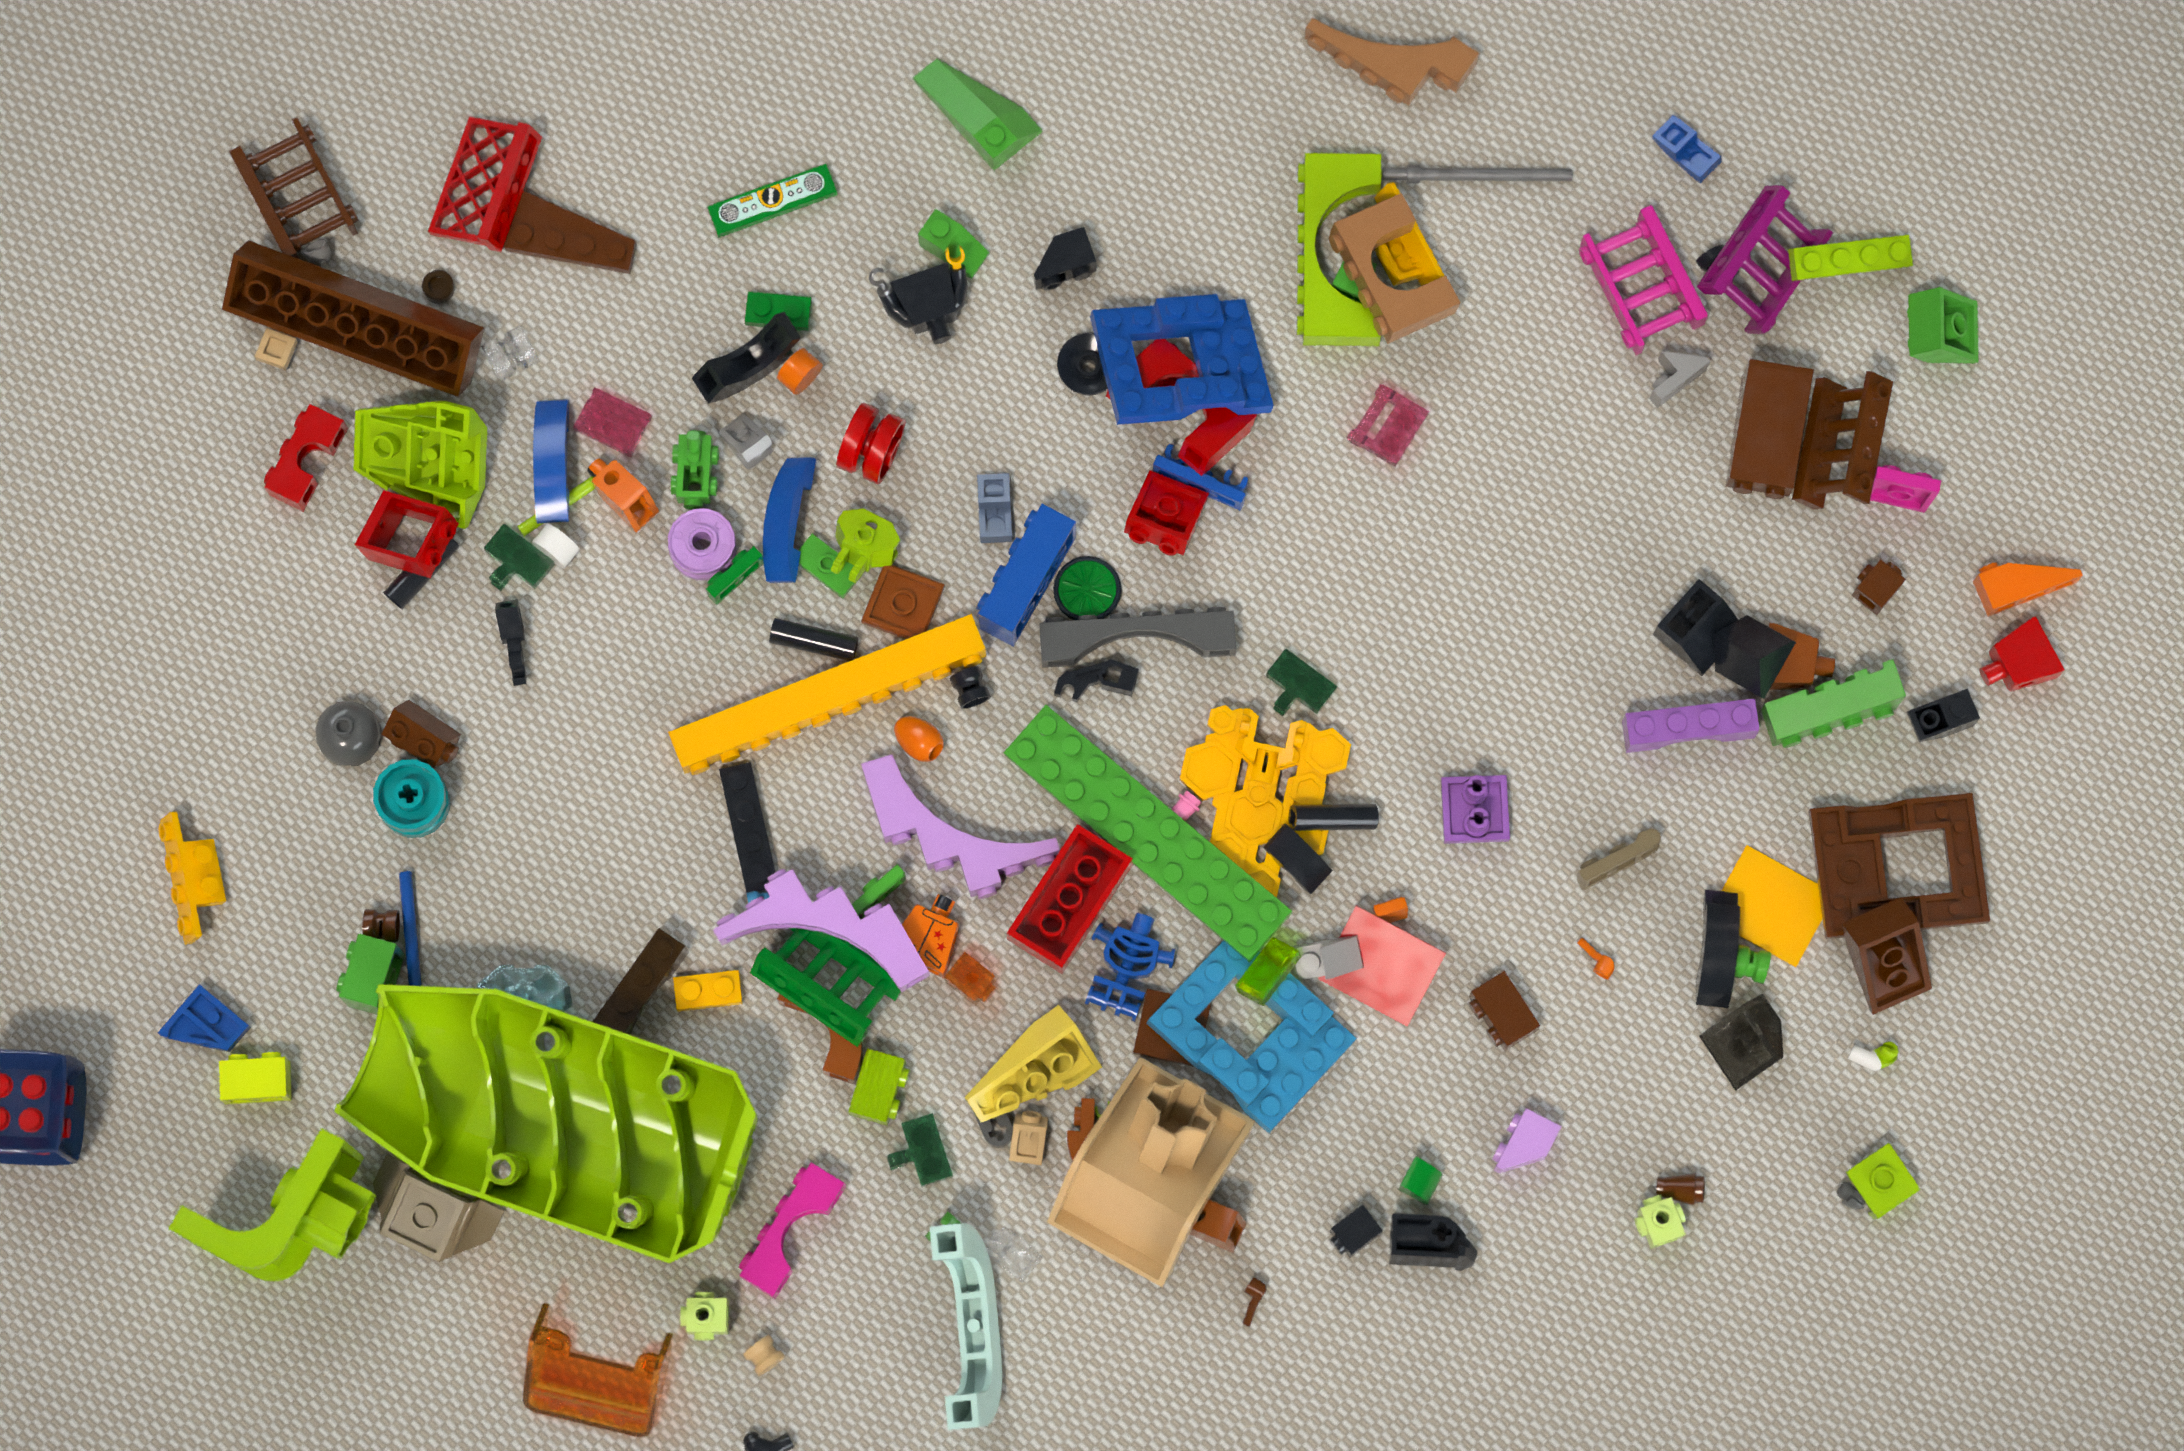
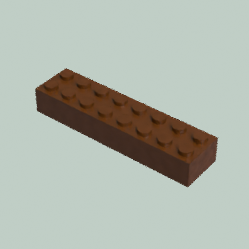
[222,240,485,397]

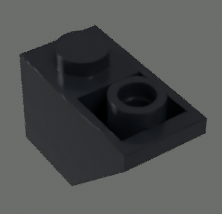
[1034,227,1096,290]
[1906,688,1980,742]

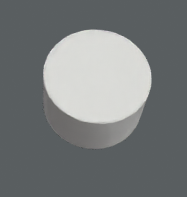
[532,523,580,569]

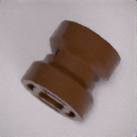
[362,909,400,943]

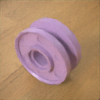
[668,508,736,581]

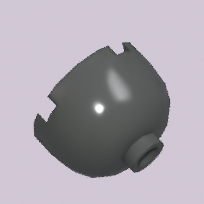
[315,701,381,767]

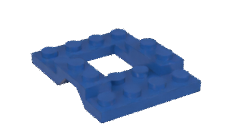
[1090,294,1274,425]

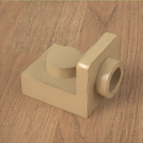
[1009,1111,1048,1165]

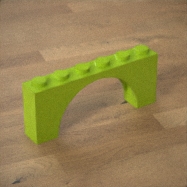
[1297,153,1381,346]

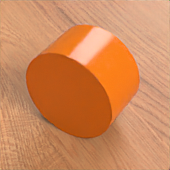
[777,348,823,395]

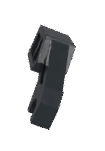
[495,599,527,686]
[1054,659,1139,702]

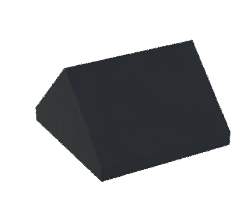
[1714,615,1796,699]

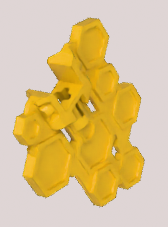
[1179,705,1351,898]

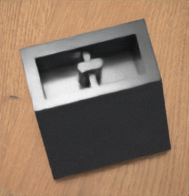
[1653,579,1738,676]

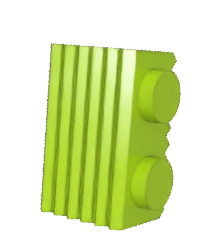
[848,1048,910,1126]

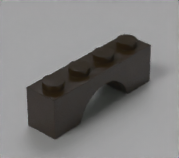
[592,928,689,1035]

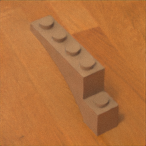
[1304,18,1479,106]

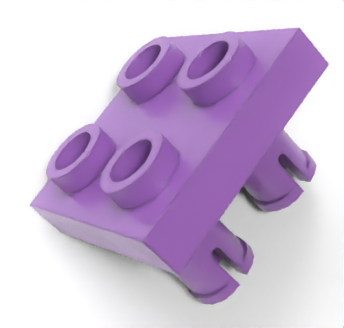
[1441,775,1510,844]

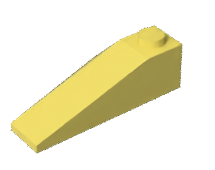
[965,1005,1102,1122]

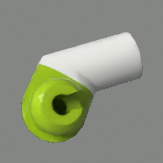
[1848,1041,1899,1071]

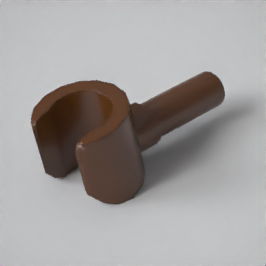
[1242,1278,1266,1326]

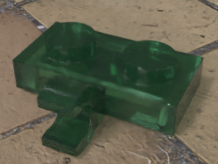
[484,524,555,591]
[1266,648,1338,716]
[887,1113,953,1188]

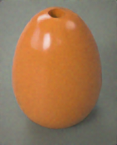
[894,716,944,762]

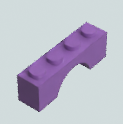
[1622,699,1760,753]

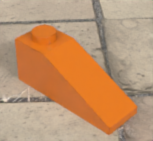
[1973,562,2083,617]

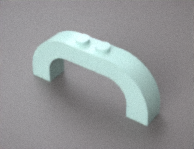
[930,1223,1002,1430]

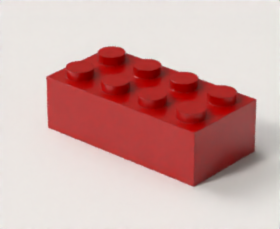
[1006,824,1133,974]

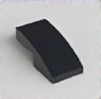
[1263,824,1333,894]

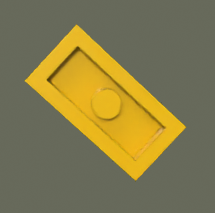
[673,970,743,1012]

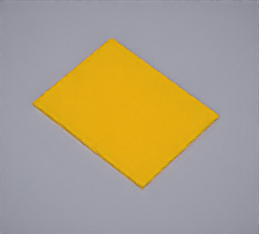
[1721,845,1822,967]

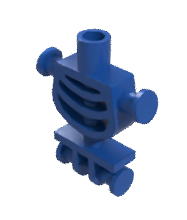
[1085,913,1175,1022]

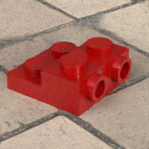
[1124,470,1209,556]

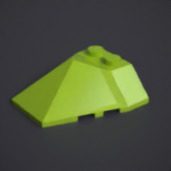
[353,401,488,529]

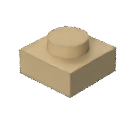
[254,328,298,370]

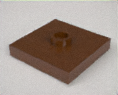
[1133,989,1211,1067]

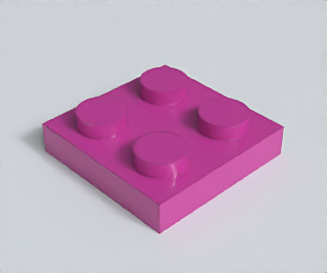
[1870,465,1941,513]

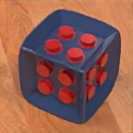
[0,1049,87,1166]

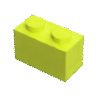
[219,1052,292,1105]

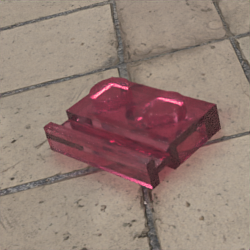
[573,387,652,458]

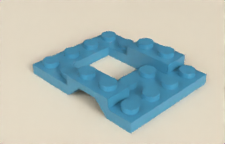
[1146,941,1357,1134]

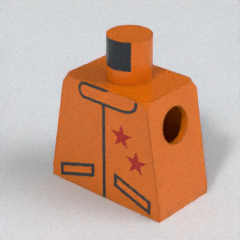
[587,458,659,533]
[902,894,959,979]

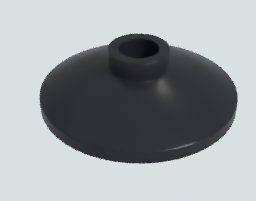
[1057,333,1108,395]

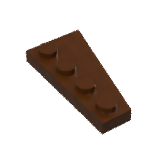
[504,190,636,274]

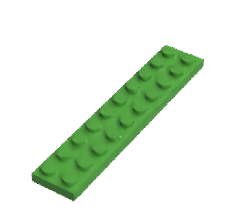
[1003,705,1292,963]

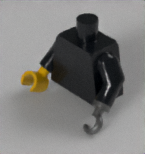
[869,245,968,344]

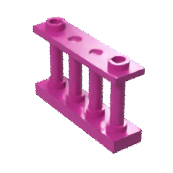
[1578,205,1708,356]

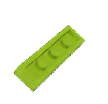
[1788,235,1913,281]

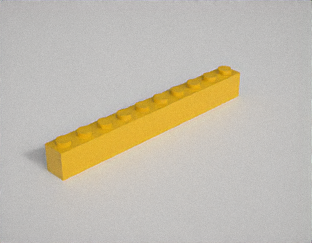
[668,614,986,775]

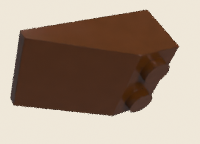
[1842,897,1932,1015]

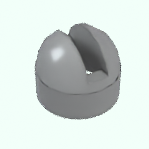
[303,239,331,267]

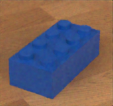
[976,503,1076,647]

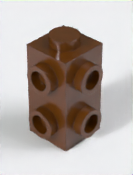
[381,700,461,769]

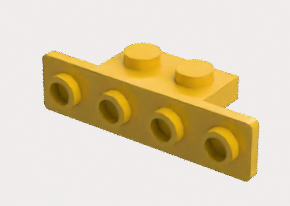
[1374,182,1445,286]
[158,811,226,945]

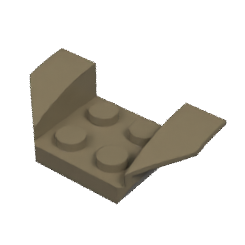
[372,1154,505,1262]

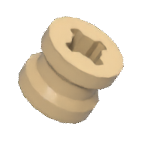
[743,1335,785,1376]

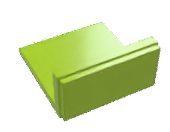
[1845,1143,1920,1219]

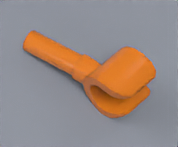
[1577,938,1614,980]

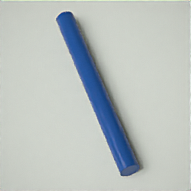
[399,871,422,986]

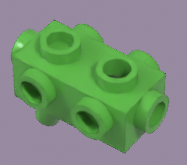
[671,430,719,510]

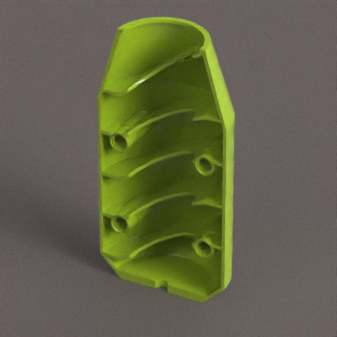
[334,984,758,1263]

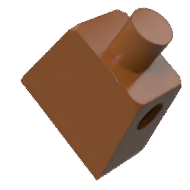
[1768,623,1835,690]
[1190,1200,1247,1253]

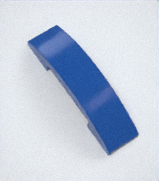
[533,400,569,523]
[763,457,816,583]

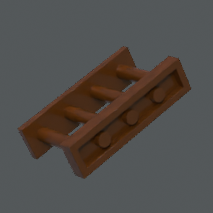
[229,117,359,259]
[1792,371,1893,510]

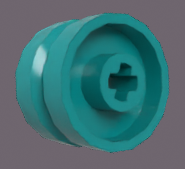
[373,759,450,838]

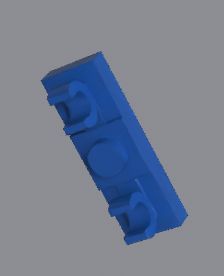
[1153,444,1248,511]

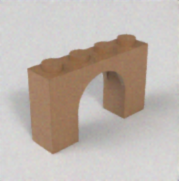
[1329,193,1461,344]

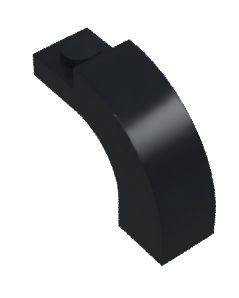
[692,312,801,404]
[1696,890,1740,1008]

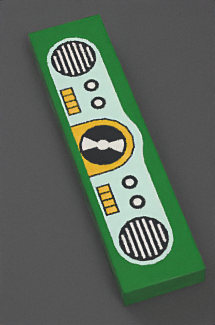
[707,164,838,238]

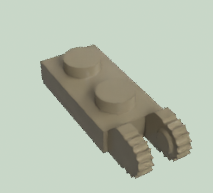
[1577,828,1661,890]

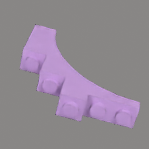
[861,754,1060,899]
[713,869,930,992]

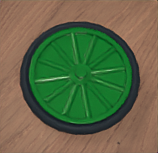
[1053,556,1121,621]

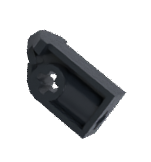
[1389,1213,1478,1271]

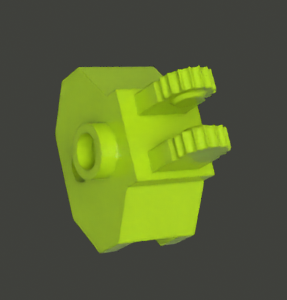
[831,508,900,583]

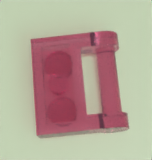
[1346,384,1429,468]

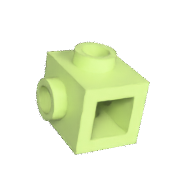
[1634,1195,1685,1249]
[680,1292,729,1341]

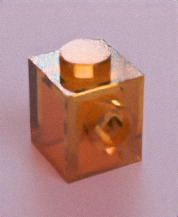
[944,952,997,1006]

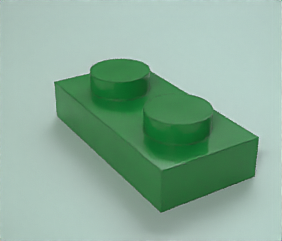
[744,291,812,331]
[706,546,764,605]

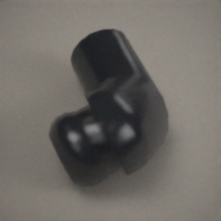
[743,1432,794,1451]

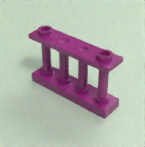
[1697,185,1833,334]

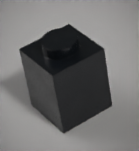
[1329,1204,1383,1258]

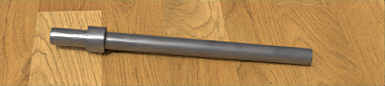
[1381,164,1572,184]

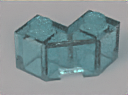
[476,965,573,1012]

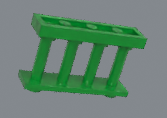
[750,928,901,1047]

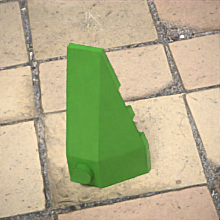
[913,58,1042,171]

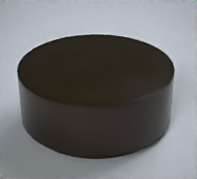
[422,270,455,304]

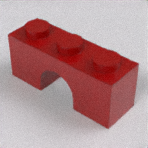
[264,404,348,512]

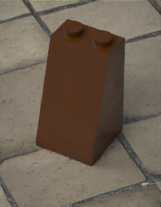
[1725,359,1814,499]

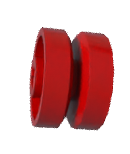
[836,402,906,485]

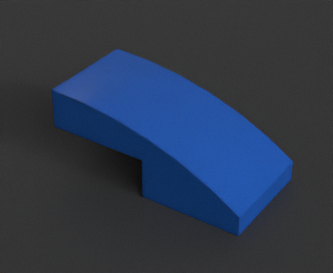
[1652,114,1722,184]

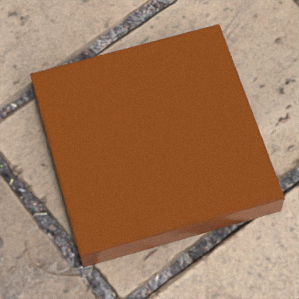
[861,565,945,639]

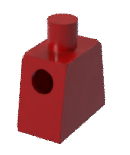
[1979,616,2065,691]

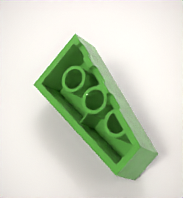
[1760,659,1906,748]

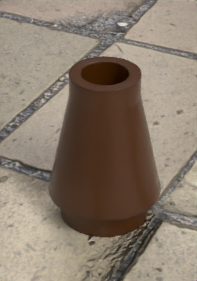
[1656,1173,1705,1206]

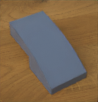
[977,473,1012,543]

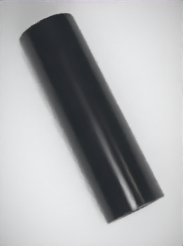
[383,538,460,610]
[769,618,859,661]
[1288,804,1379,831]

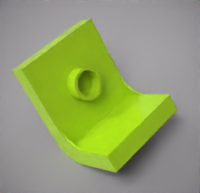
[168,1128,377,1282]

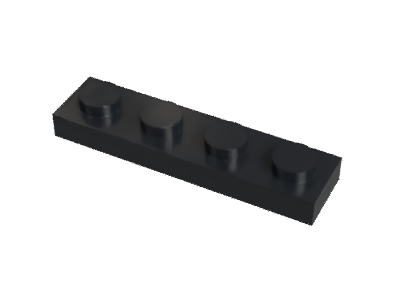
[719,762,775,894]

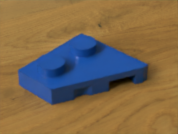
[158,984,251,1052]

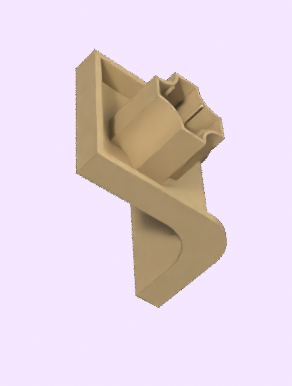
[1047,1057,1255,1287]

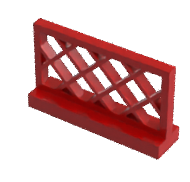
[428,117,542,252]

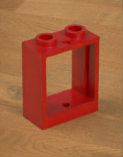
[354,490,459,578]

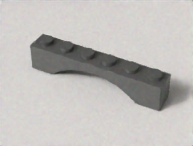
[1039,607,1236,668]

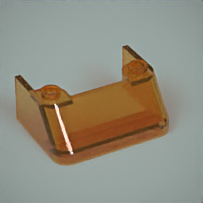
[522,1302,673,1437]

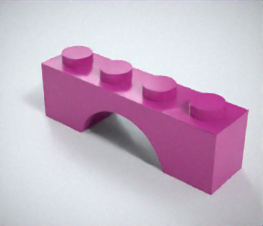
[738,1162,846,1299]

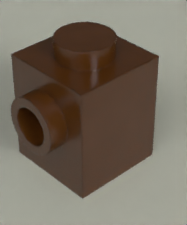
[1852,559,1906,615]

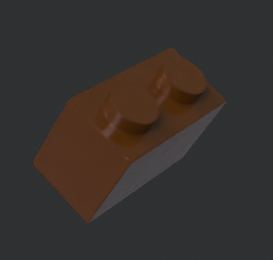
[1468,971,1540,1051]

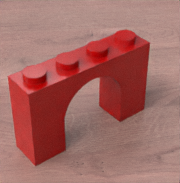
[1106,339,1257,476]

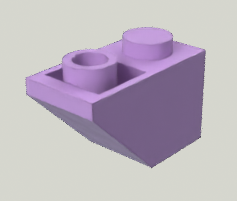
[1492,1108,1562,1173]

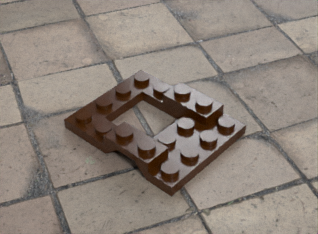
[1808,793,1990,939]

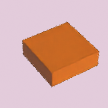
[1373,897,1408,923]

